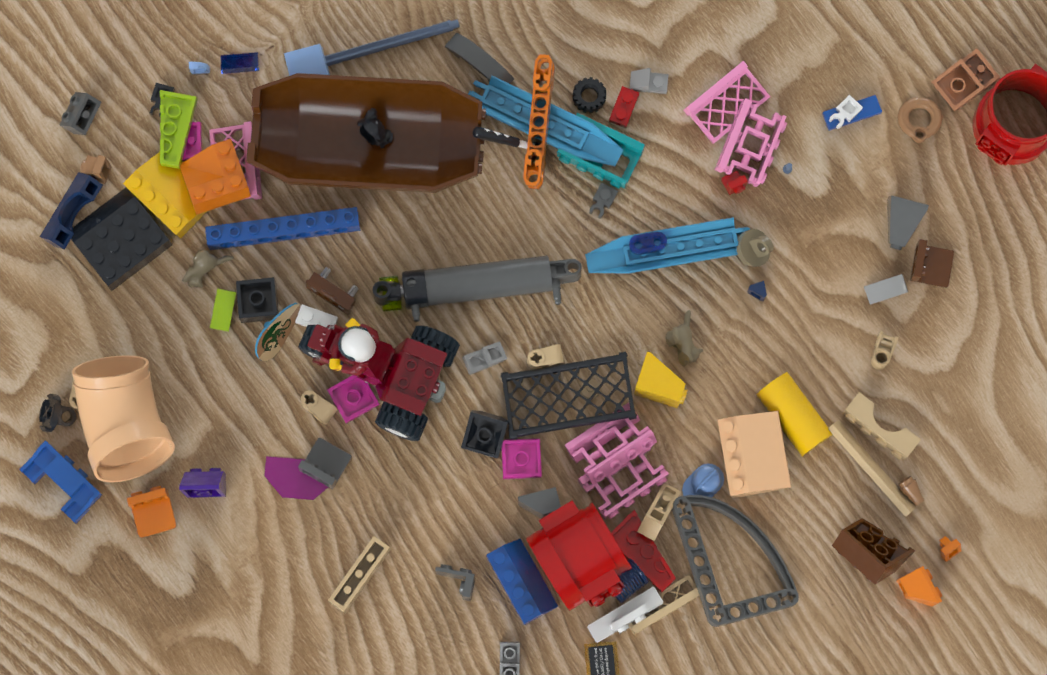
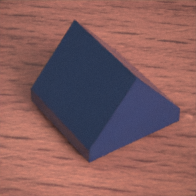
[747,281,767,301]

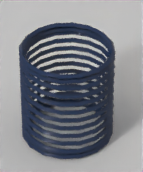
[615,558,649,603]

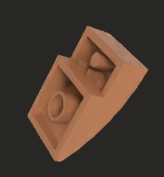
[931,48,1000,112]

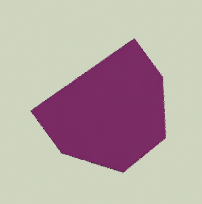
[264,456,328,500]

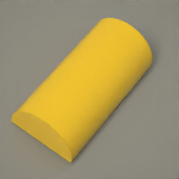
[756,372,833,456]

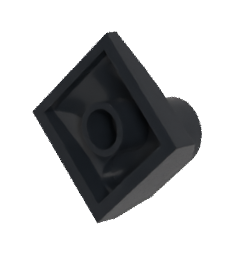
[461,410,509,459]

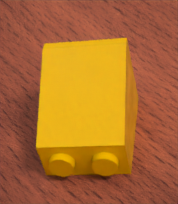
[634,352,688,409]

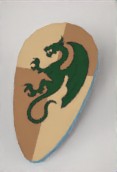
[255,303,300,361]

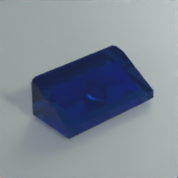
[221,52,259,74]

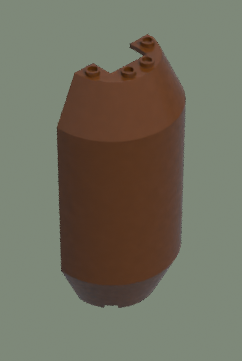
[246,73,486,193]

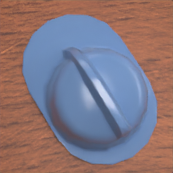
[682,463,724,498]

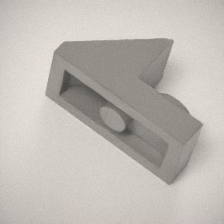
[629,68,669,94]

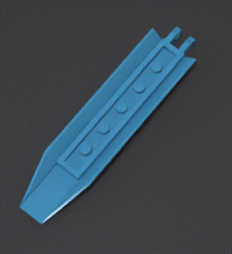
[468,76,623,167]
[585,217,750,274]

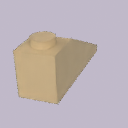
[637,483,681,541]

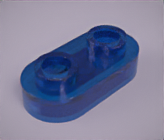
[629,231,667,255]

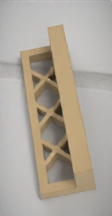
[628,575,699,635]

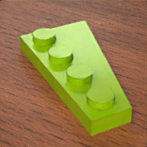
[160,90,198,169]

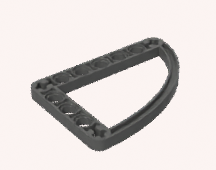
[672,495,799,627]

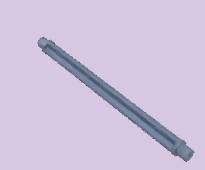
[325,19,460,66]

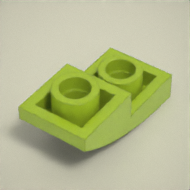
[210,288,236,332]

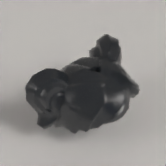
[357,108,394,149]

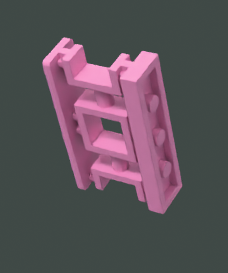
[715,98,787,187]
[565,402,657,485]
[578,448,669,519]

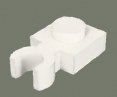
[829,95,863,129]

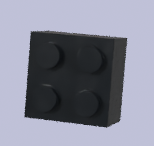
[236,277,279,323]

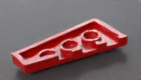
[611,510,676,593]

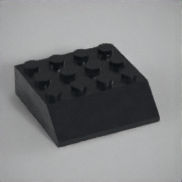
[71,187,172,291]

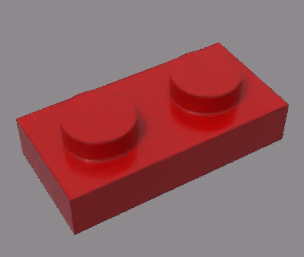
[609,86,640,128]

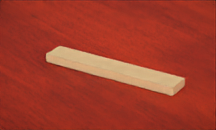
[828,420,916,516]

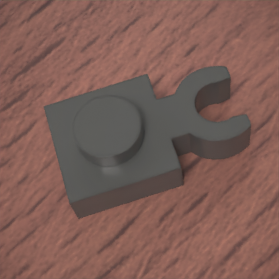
[589,182,618,219]

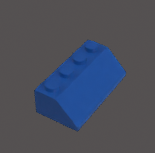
[486,538,558,626]

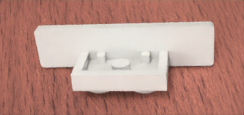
[587,587,663,643]

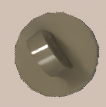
[737,229,774,267]

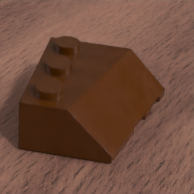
[832,518,915,585]

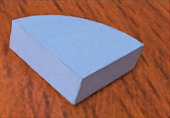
[189,62,210,74]

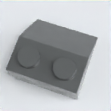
[518,487,561,519]

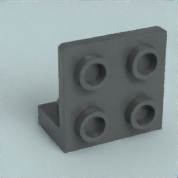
[298,438,352,489]
[435,564,475,601]

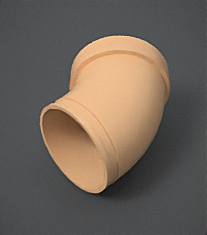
[72,355,175,482]

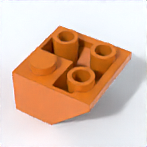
[896,566,942,607]

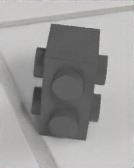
[60,92,101,135]

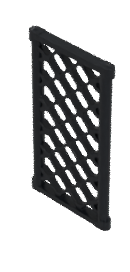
[501,351,637,440]

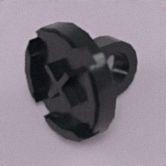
[39,394,76,432]

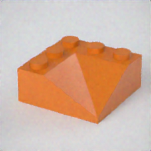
[180,139,251,215]

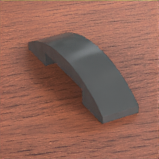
[445,33,514,84]

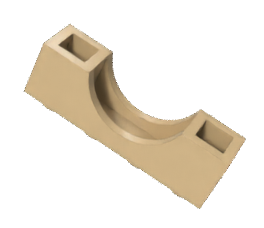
[843,392,921,460]

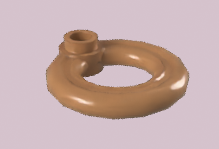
[897,97,943,143]

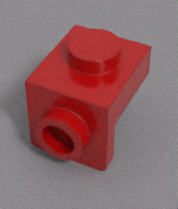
[721,171,748,195]

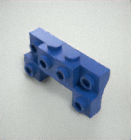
[19,440,102,524]

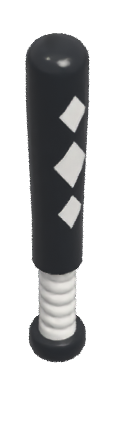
[472,127,539,149]

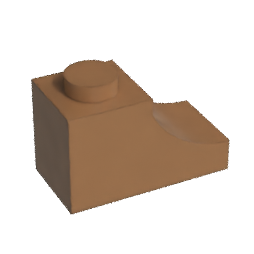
[80,155,112,184]

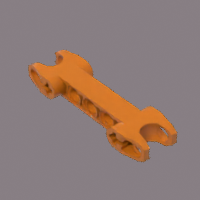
[523,54,555,190]

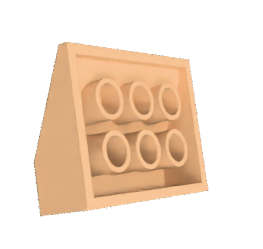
[718,411,791,498]

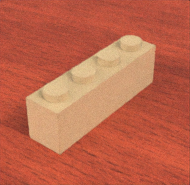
[328,536,391,614]

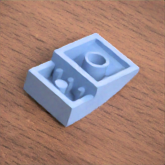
[284,44,330,76]

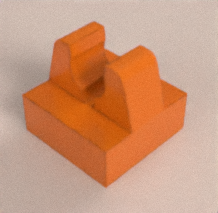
[939,536,961,562]

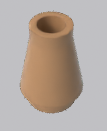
[898,476,924,506]

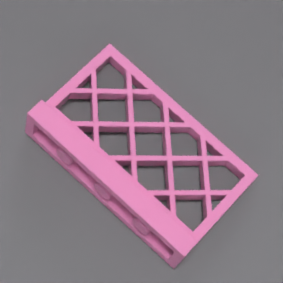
[683,61,770,144]
[209,121,262,200]

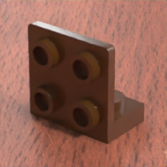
[910,239,954,288]

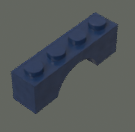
[40,172,103,250]

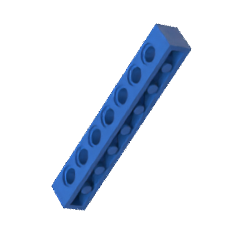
[205,207,361,250]

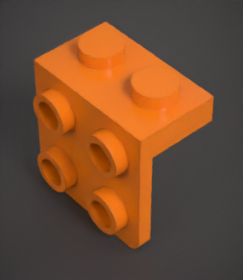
[127,486,177,538]

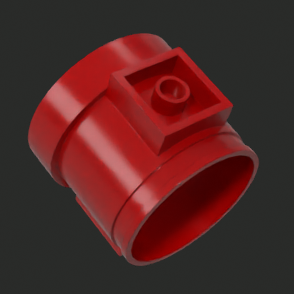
[973,64,1047,166]
[526,500,632,611]

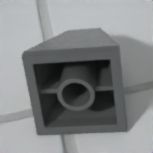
[887,195,929,250]

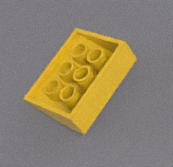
[123,152,207,238]

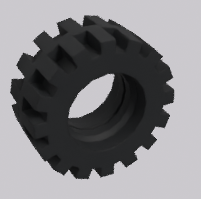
[573,77,606,114]

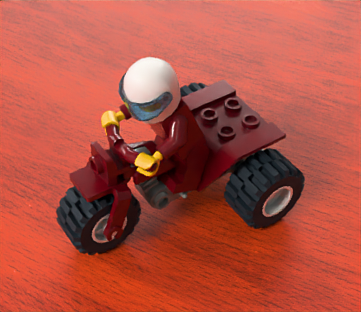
[298,318,460,441]

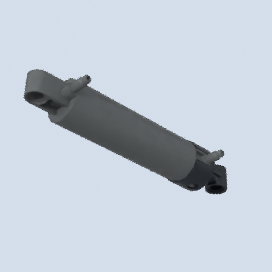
[372,255,582,322]

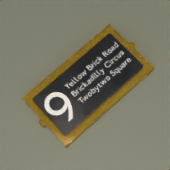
[584,641,620,675]

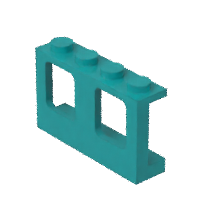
[557,112,645,189]

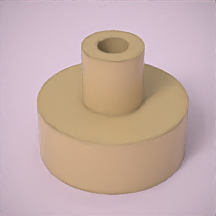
[581,379,600,399]

